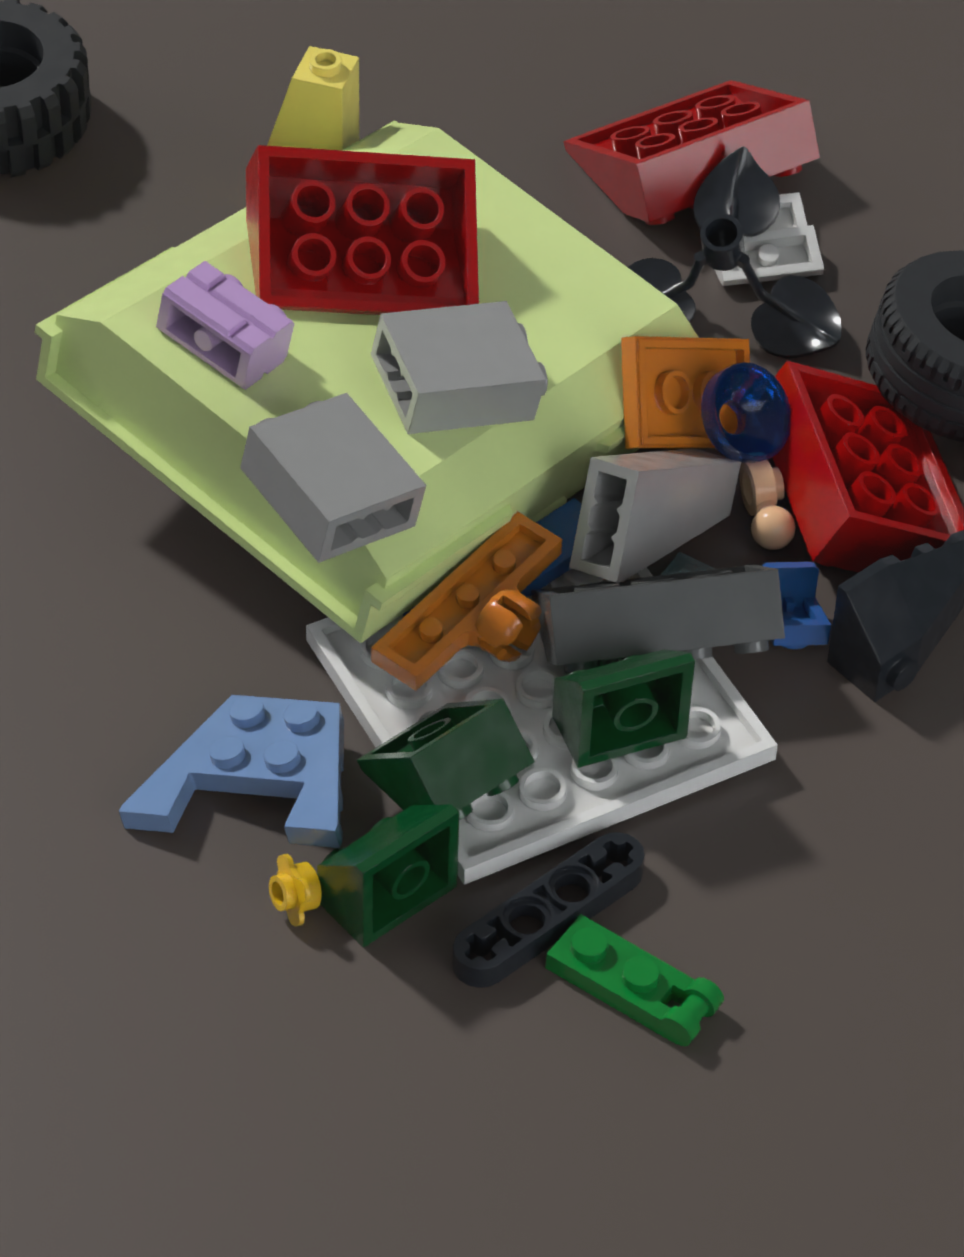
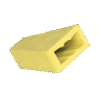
[267,46,359,150]

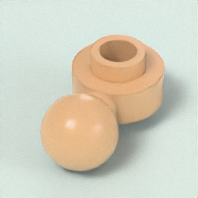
[739,458,796,550]

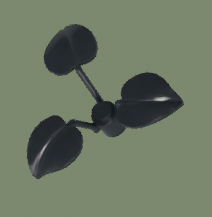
[628,146,841,358]

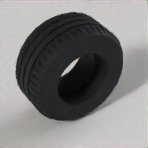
[865,250,964,442]

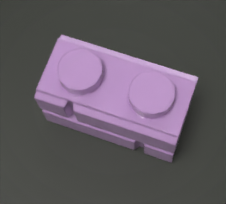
[156,261,294,390]

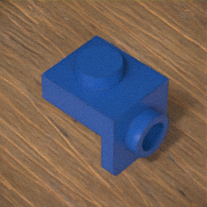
[763,562,831,649]

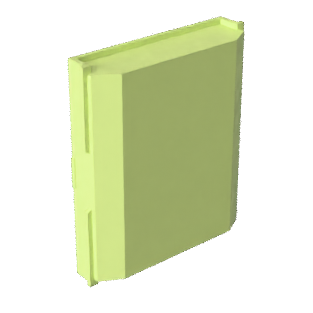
[34,120,699,643]

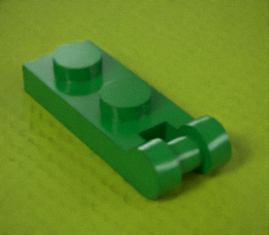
[545,914,724,1046]

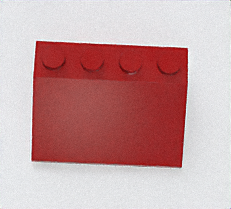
[563,80,820,225]
[246,145,479,315]
[752,360,964,572]

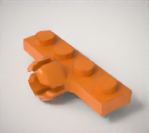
[371,512,562,691]

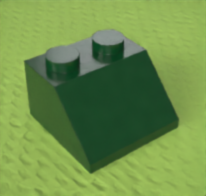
[552,649,695,768]
[357,699,535,821]
[317,804,459,948]

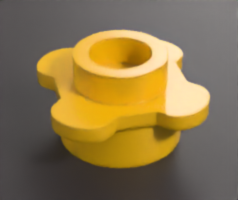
[269,854,322,926]

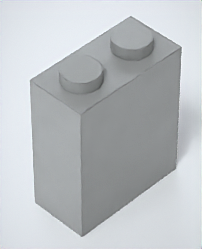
[371,301,548,434]
[240,393,426,563]

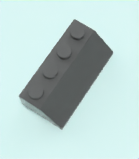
[531,564,785,674]

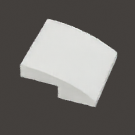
[714,192,824,286]

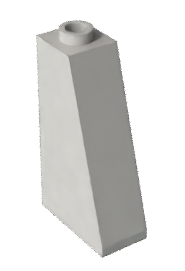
[569,448,741,583]

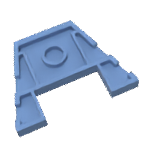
[119,695,344,848]

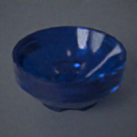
[701,362,791,463]

